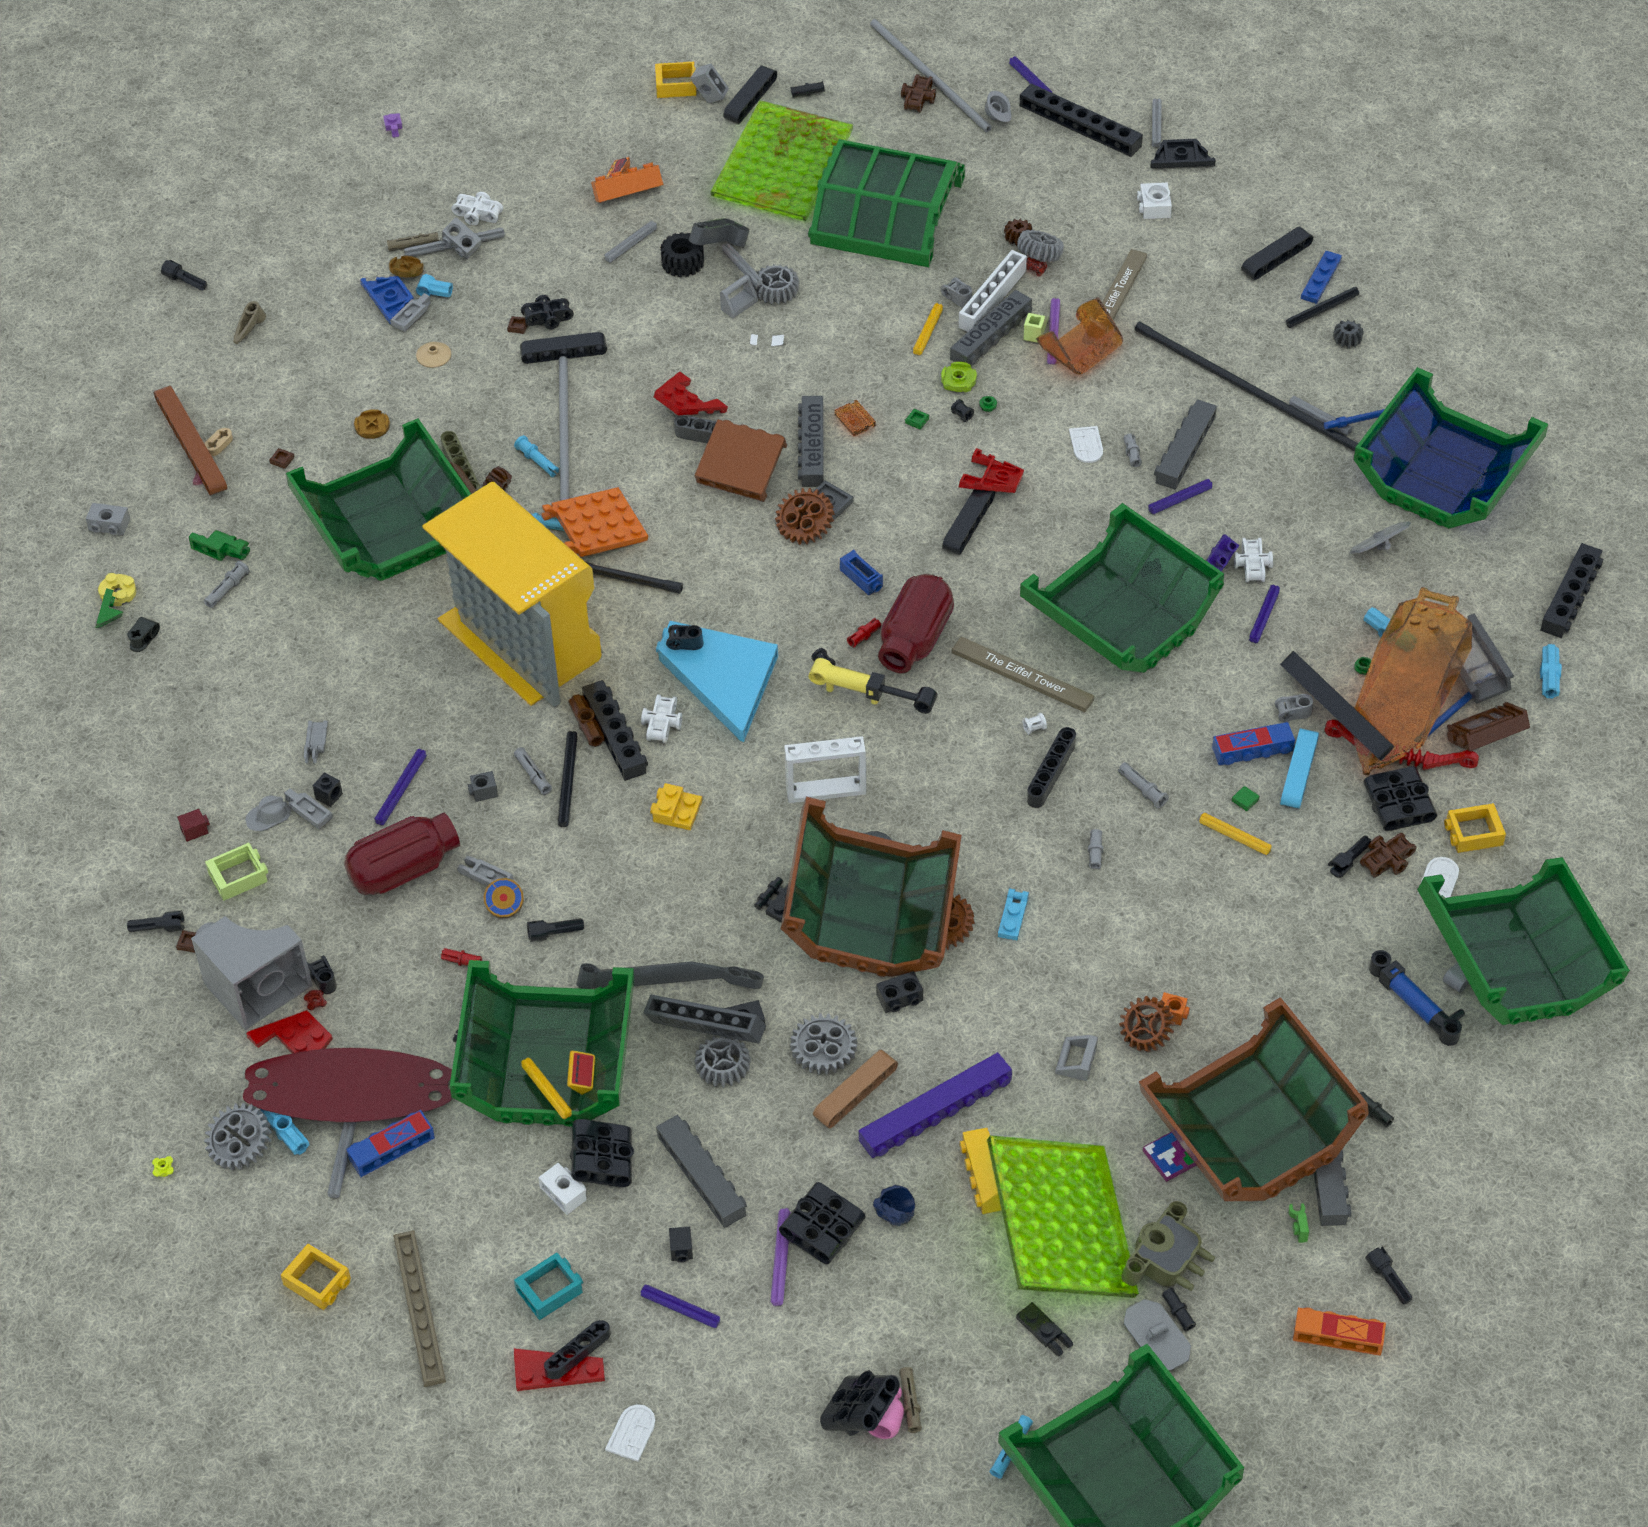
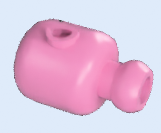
[868,1388,904,1439]

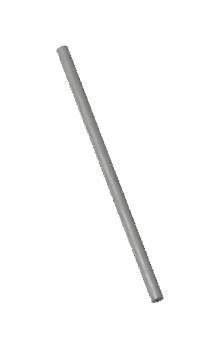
[870,19,992,132]
[559,356,569,501]

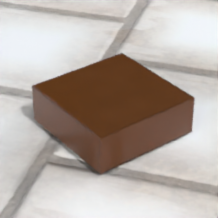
[507,316,528,334]
[269,448,295,469]
[176,930,196,953]

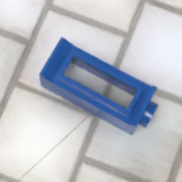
[840,550,883,595]

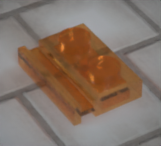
[835,400,876,436]

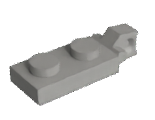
[390,293,431,332]
[284,788,333,829]

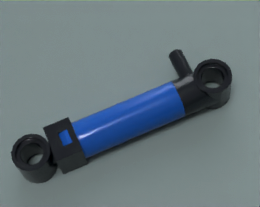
[1369,950,1465,1046]

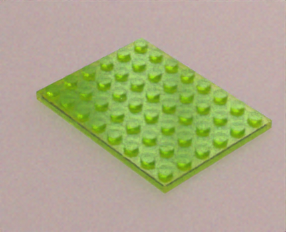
[711,100,853,221]
[987,1135,1139,1298]

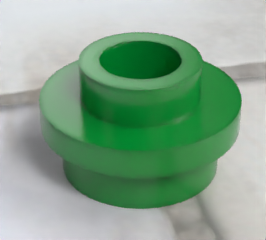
[979,396,997,412]
[1354,657,1374,675]

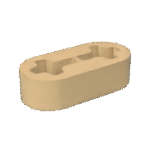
[204,428,233,456]

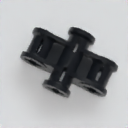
[521,295,574,329]

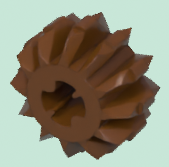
[1004,218,1032,246]
[482,466,512,491]

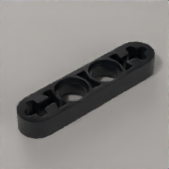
[544,1320,611,1379]

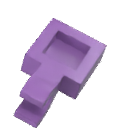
[383,113,402,138]

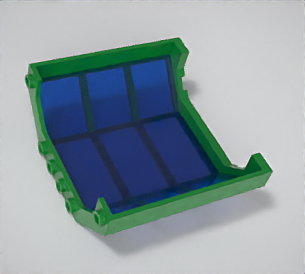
[1354,367,1548,529]

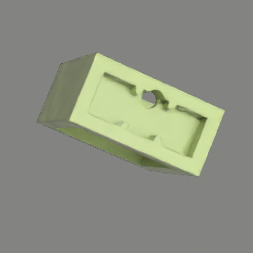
[205,843,268,901]

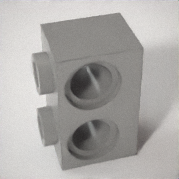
[442,217,481,259]

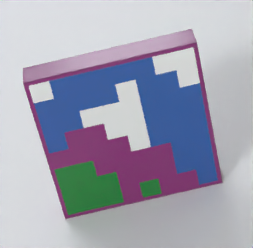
[1142,1132,1197,1182]

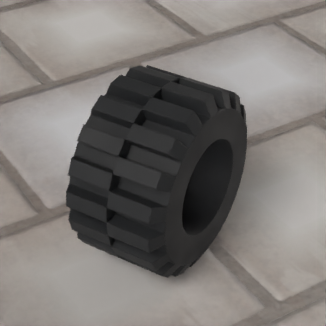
[660,232,704,277]

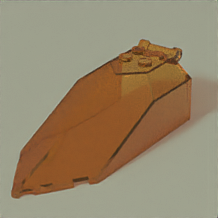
[1353,587,1472,775]

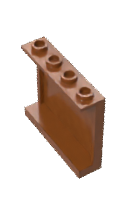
[694,419,787,502]

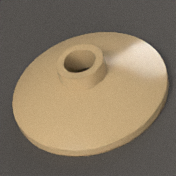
[416,342,451,368]

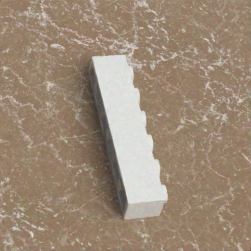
[959,250,1027,332]

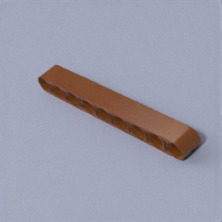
[153,385,228,496]

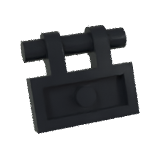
[754,877,805,923]

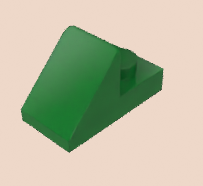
[95,588,123,628]

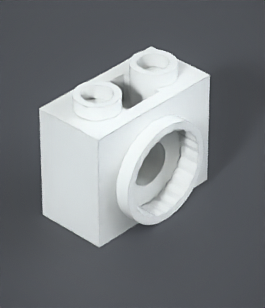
[1137,182,1172,219]

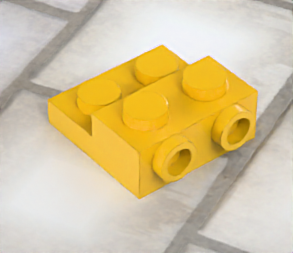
[650,783,703,830]

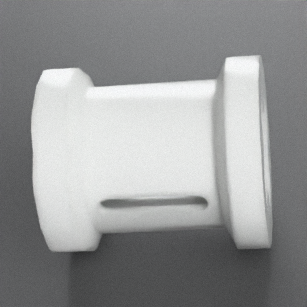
[1022,713,1047,735]

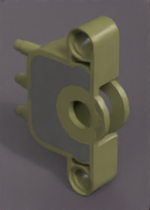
[1121,1201,1215,1291]

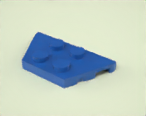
[360,276,414,324]

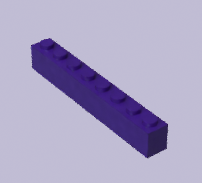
[858,1052,1012,1159]

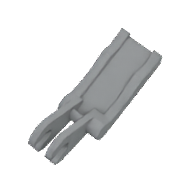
[304,721,328,763]

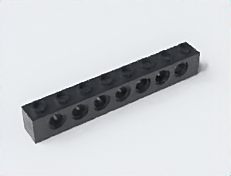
[1019,84,1143,157]

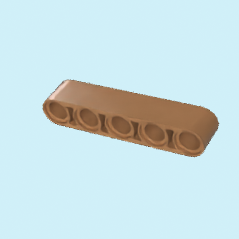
[813,1050,898,1129]

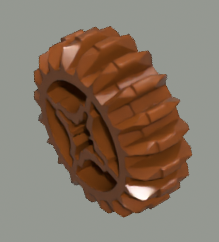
[1119,996,1175,1052]

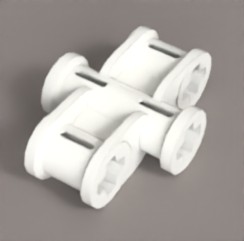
[451,192,503,225]
[1234,538,1273,583]
[641,694,682,743]

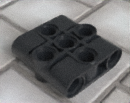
[1363,766,1438,831]
[569,1119,634,1187]
[779,1182,866,1264]
[820,1370,900,1436]

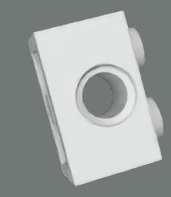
[538,1163,587,1215]

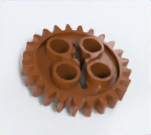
[775,488,835,545]
[909,892,975,950]

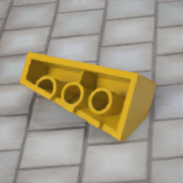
[959,1128,1008,1214]

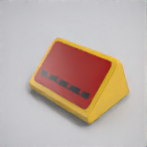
[567,1051,595,1095]

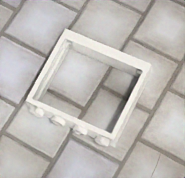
[784,736,866,803]

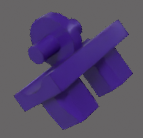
[1206,534,1239,572]

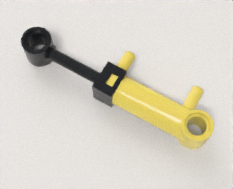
[808,658,938,714]

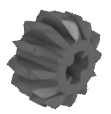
[1333,319,1364,348]

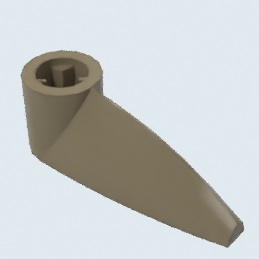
[233,301,266,344]

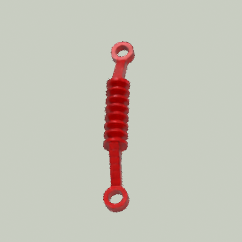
[1324,719,1479,770]

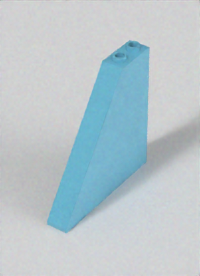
[656,621,778,742]

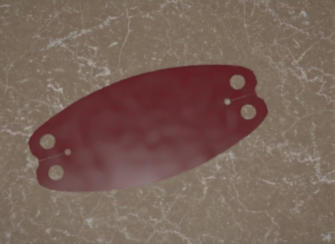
[243,1048,452,1122]

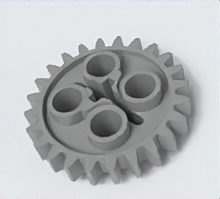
[790,1013,857,1075]
[204,1103,272,1170]

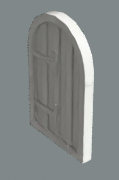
[1069,426,1103,463]
[1417,857,1459,898]
[605,1404,655,1462]

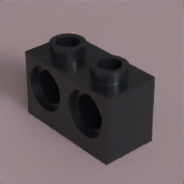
[876,971,923,1013]

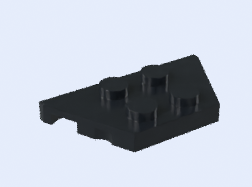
[1150,139,1216,168]

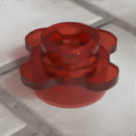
[304,990,327,1011]

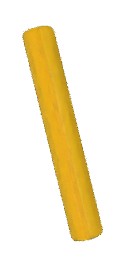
[913,303,943,355]
[1199,813,1272,855]
[521,1057,572,1119]

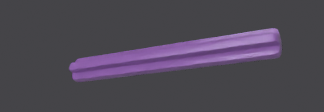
[1047,298,1060,365]
[770,1208,791,1306]

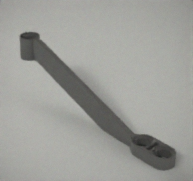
[576,961,764,989]

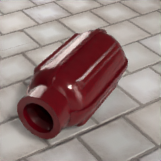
[878,574,954,673]
[344,812,460,895]

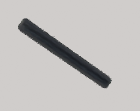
[1285,287,1359,328]

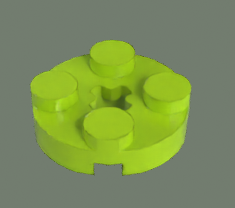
[941,362,977,392]

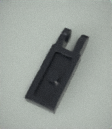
[1016,1302,1073,1356]

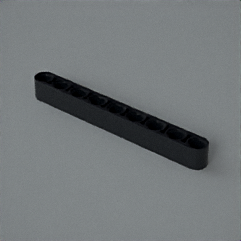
[1280,651,1395,761]

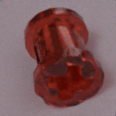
[1026,257,1047,277]

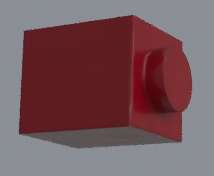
[177,809,210,842]

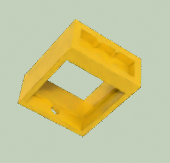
[655,61,697,98]
[1444,803,1506,853]
[281,1244,351,1310]

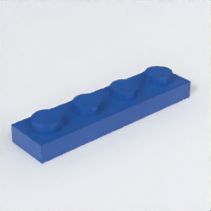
[1301,251,1342,304]

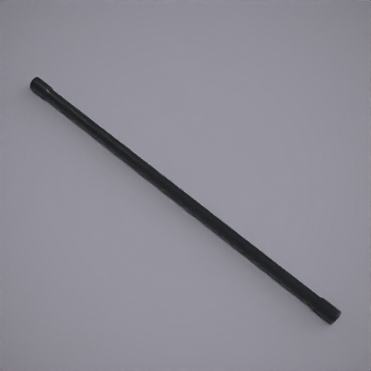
[1135,321,1389,468]

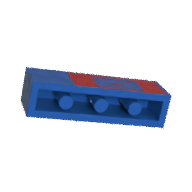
[1212,722,1295,765]
[346,1110,435,1178]

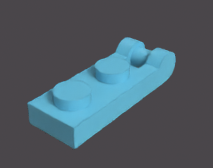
[998,888,1029,941]

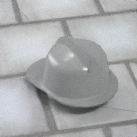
[985,91,1011,122]
[245,795,291,831]

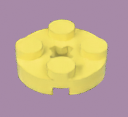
[98,573,137,606]

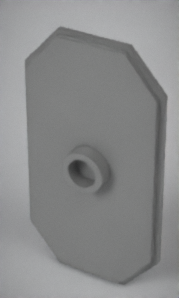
[1350,521,1411,554]
[1124,1299,1191,1371]

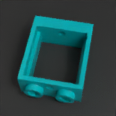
[514,1252,583,1321]

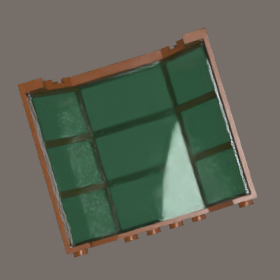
[780,796,962,977]
[1139,997,1369,1201]

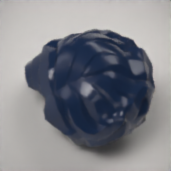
[873,1184,916,1226]

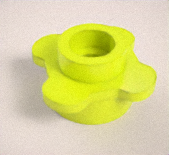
[152,1156,174,1177]

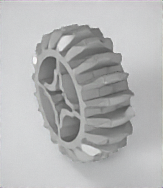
[1017,230,1064,262]
[753,264,799,305]
[694,1035,751,1088]

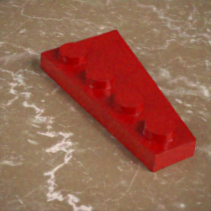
[513,1348,605,1391]

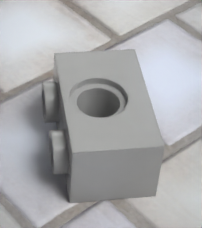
[690,63,729,103]
[86,503,130,535]

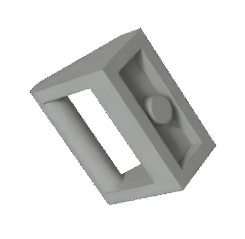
[720,274,758,318]
[1055,1035,1098,1081]

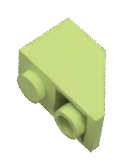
[1023,313,1049,343]

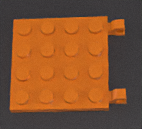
[541,487,648,557]

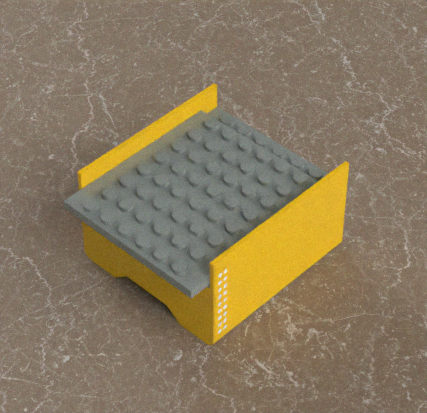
[422,482,602,707]

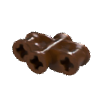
[901,74,936,113]
[1360,833,1417,878]

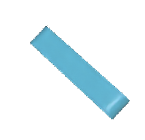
[1280,728,1319,809]

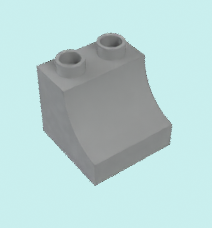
[191,916,313,1030]

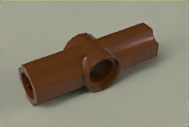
[568,694,605,747]

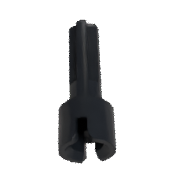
[161,260,208,290]
[1328,835,1372,878]
[127,910,185,932]
[527,918,584,942]
[1365,1246,1412,1305]

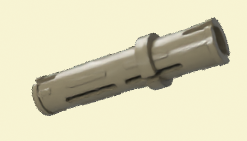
[387,232,439,251]
[899,1367,922,1433]

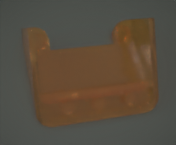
[1036,297,1123,375]

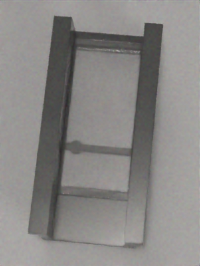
[1432,613,1514,704]

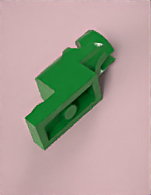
[188,530,250,561]

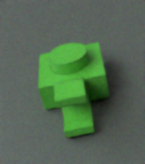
[1288,1203,1309,1243]

